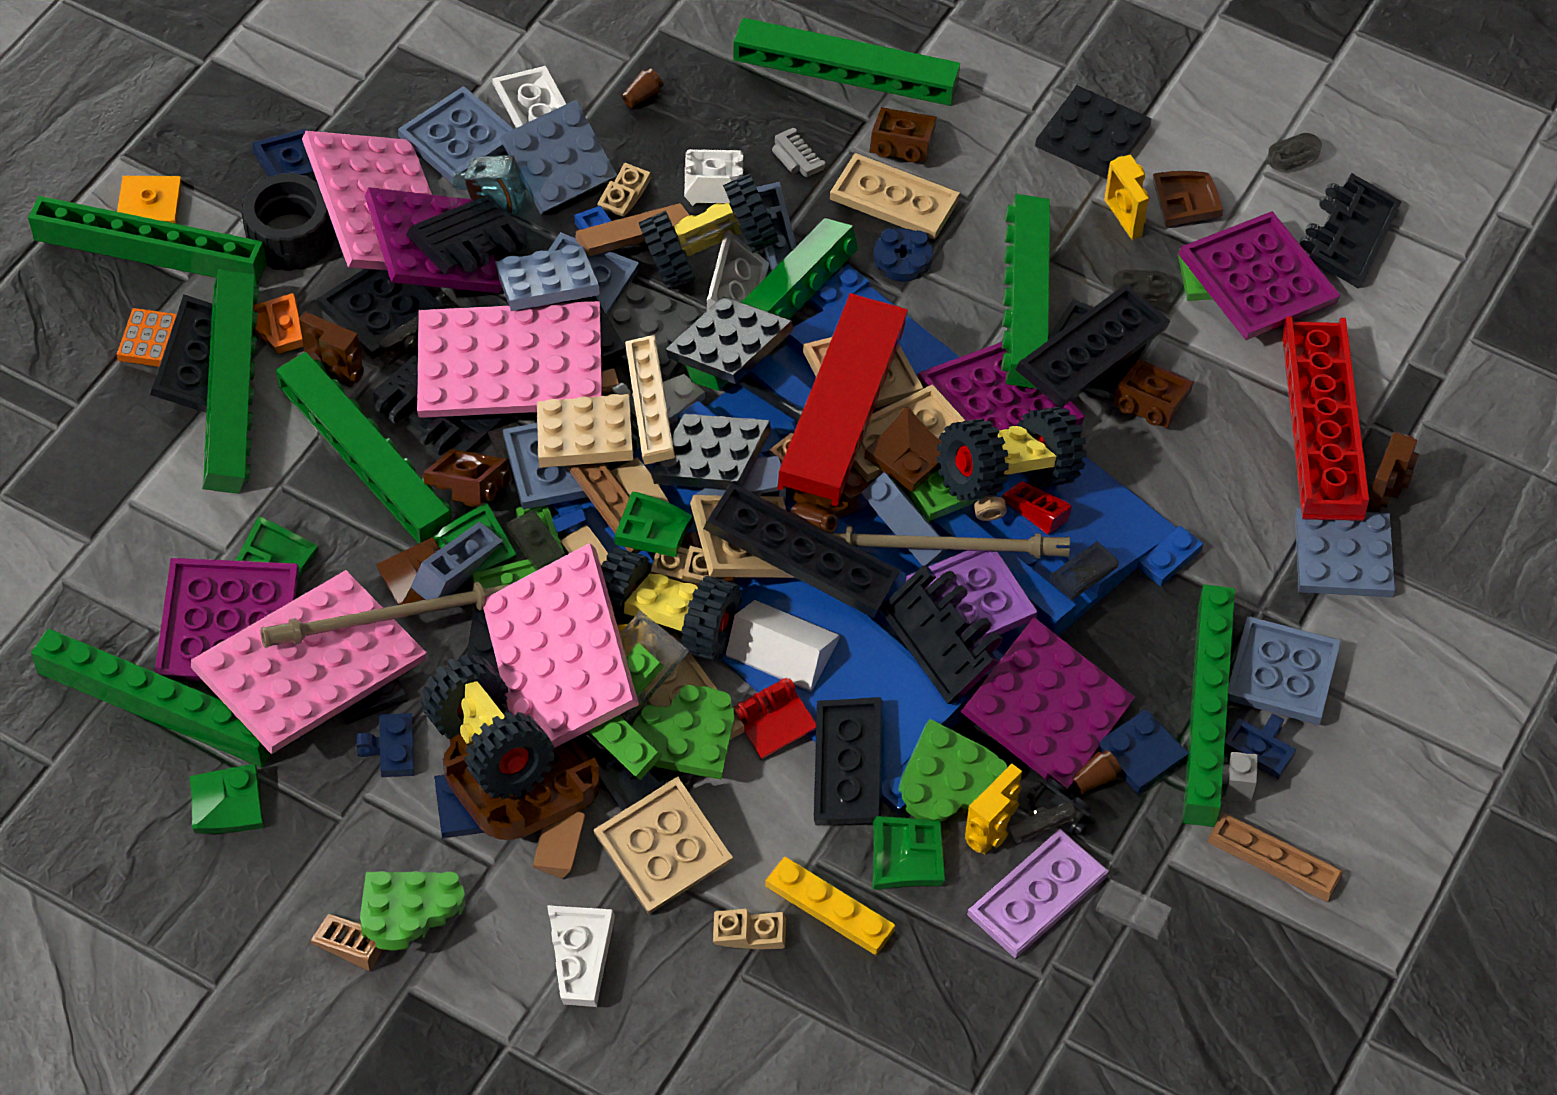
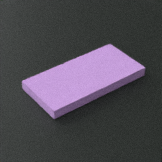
[967,829,1109,959]

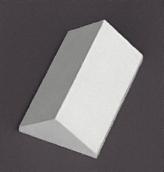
[492,66,566,128]
[707,230,769,311]
[726,600,840,692]

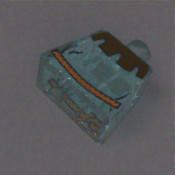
[453,155,526,214]

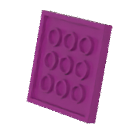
[365,187,502,293]
[1178,211,1341,340]
[917,342,1085,430]
[154,558,299,682]
[960,617,1135,792]

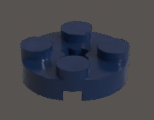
[874,228,933,281]

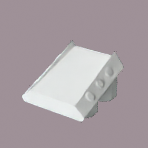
[684,150,743,206]

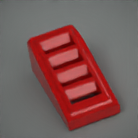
[1001,481,1072,535]

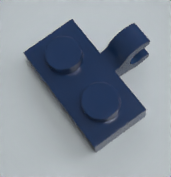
[356,713,414,777]
[1224,714,1296,780]

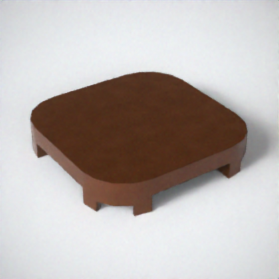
[443,733,599,840]

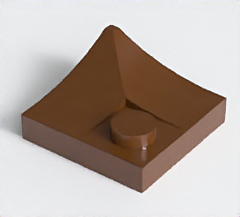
[1153,171,1223,227]
[864,407,942,492]
[376,537,461,605]

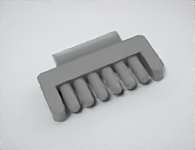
[772,128,825,177]

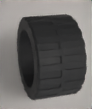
[241,173,335,271]

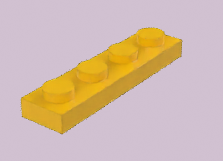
[765,856,896,955]

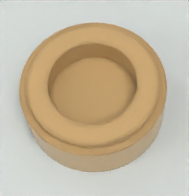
[974,497,1007,521]

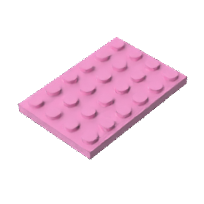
[302,131,432,270]
[417,301,602,418]
[483,543,639,748]
[191,570,427,754]

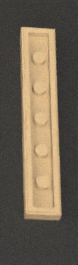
[625,335,675,465]

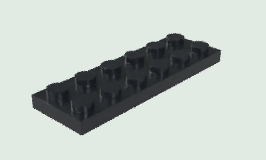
[1015,284,1170,407]
[703,482,900,618]

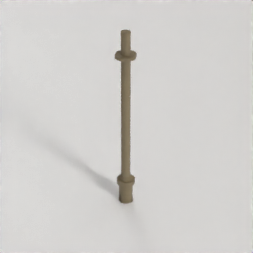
[830,526,1070,559]
[260,582,510,648]

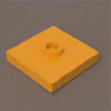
[117,176,182,224]

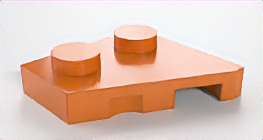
[252,293,303,354]

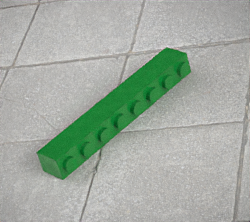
[733,17,960,106]
[1001,194,1050,389]
[28,196,267,286]
[686,218,859,391]
[202,269,259,494]
[276,352,452,544]
[1182,584,1235,827]
[31,628,271,768]

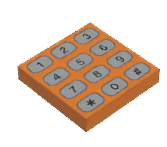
[117,308,177,367]

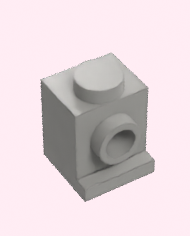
[1221,752,1257,803]

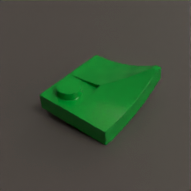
[614,491,693,557]
[432,503,516,585]
[235,516,319,582]
[190,763,265,834]
[872,816,945,890]

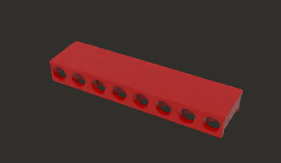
[777,293,908,506]
[1282,316,1369,521]

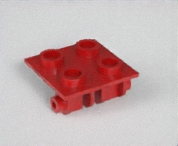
[733,677,816,759]

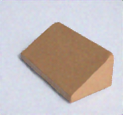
[532,811,585,879]

